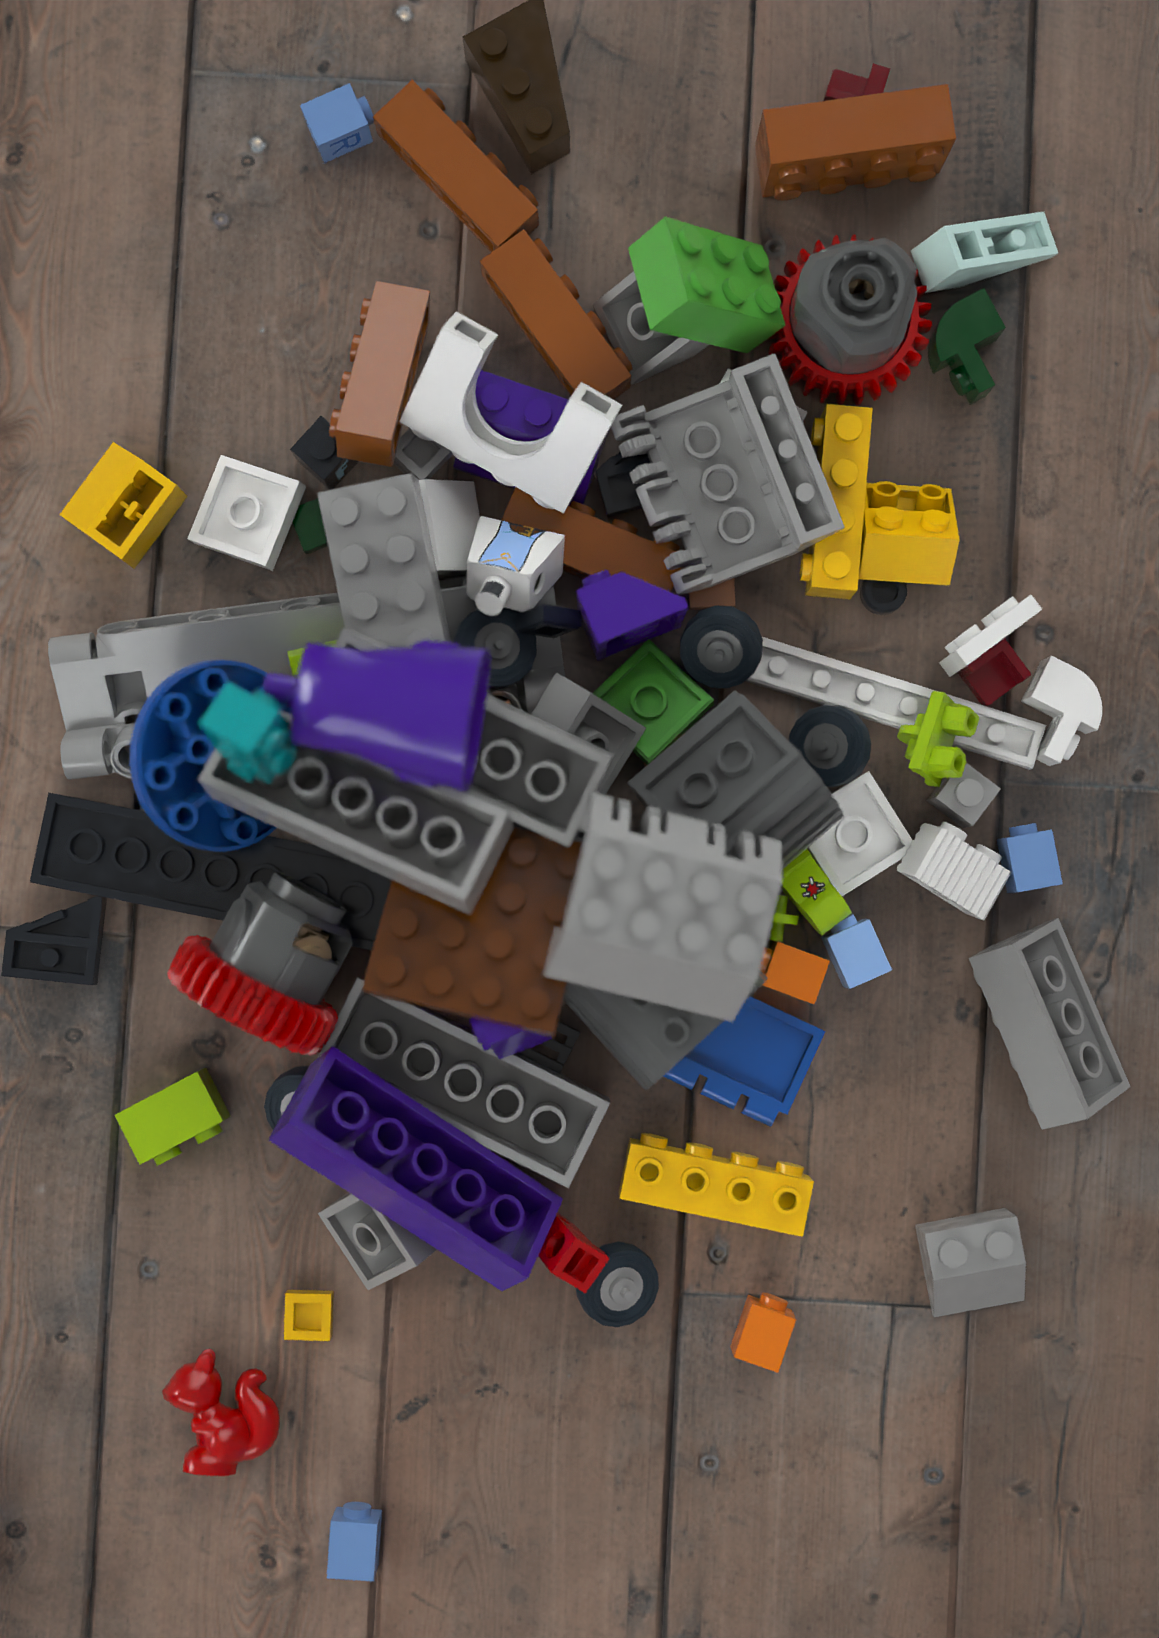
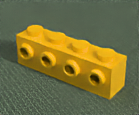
[800,404,873,599]
[619,1133,814,1237]

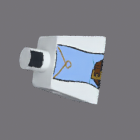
[467,516,565,616]

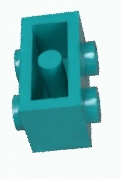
[199,681,297,785]

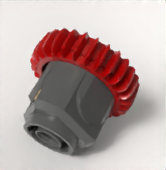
[768,234,932,406]
[167,872,353,1056]

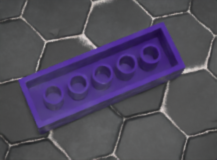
[268,1046,563,1291]

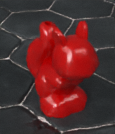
[162,1348,280,1476]

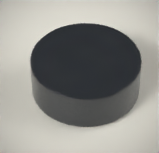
[860,580,907,615]

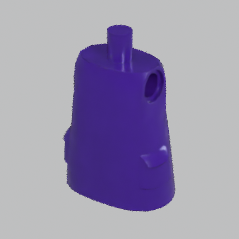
[263,639,491,792]

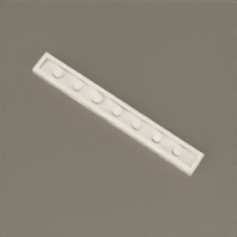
[746,637,1046,770]

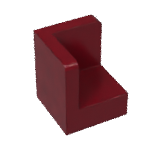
[823,63,890,101]
[957,638,1032,706]

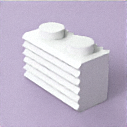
[897,821,1011,921]

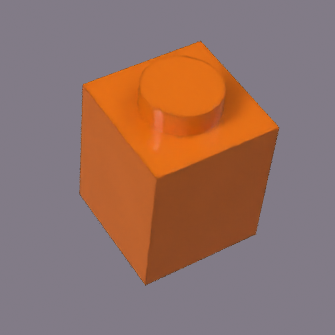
[760,941,830,1004]
[730,1292,796,1373]

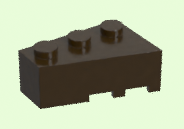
[463,0,570,175]

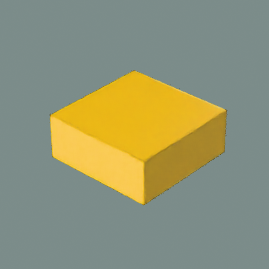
[284,1290,334,1341]

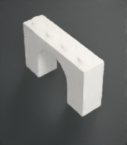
[399,311,622,514]

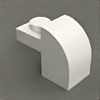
[1021,656,1102,766]

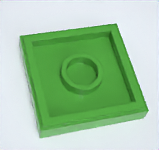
[592,639,714,765]

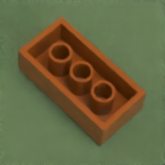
[755,84,956,201]

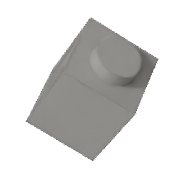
[926,763,1001,828]

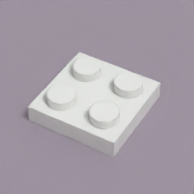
[187,455,306,571]
[939,595,1042,677]
[807,771,913,896]

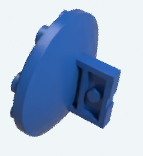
[129,660,293,851]

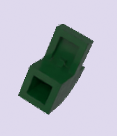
[928,288,1006,405]

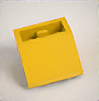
[59,442,188,569]
[859,481,960,586]

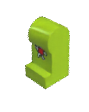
[780,849,852,936]

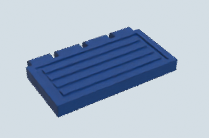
[663,996,826,1127]

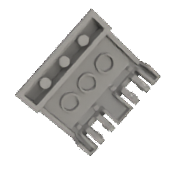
[611,353,845,595]
[543,792,782,1022]

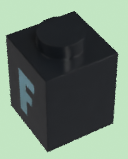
[290,416,359,490]

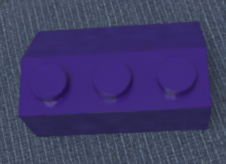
[453,370,610,506]
[577,570,688,661]

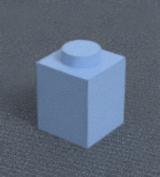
[821,914,892,989]

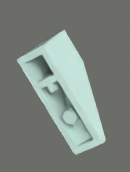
[911,211,1058,293]

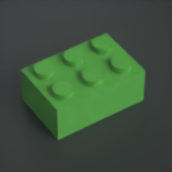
[628,217,785,353]

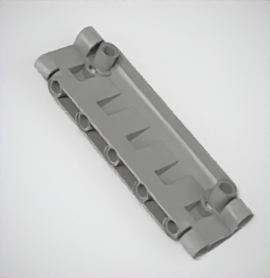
[48,576,565,780]

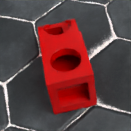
[538,1212,610,1293]

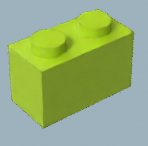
[114,1068,231,1166]

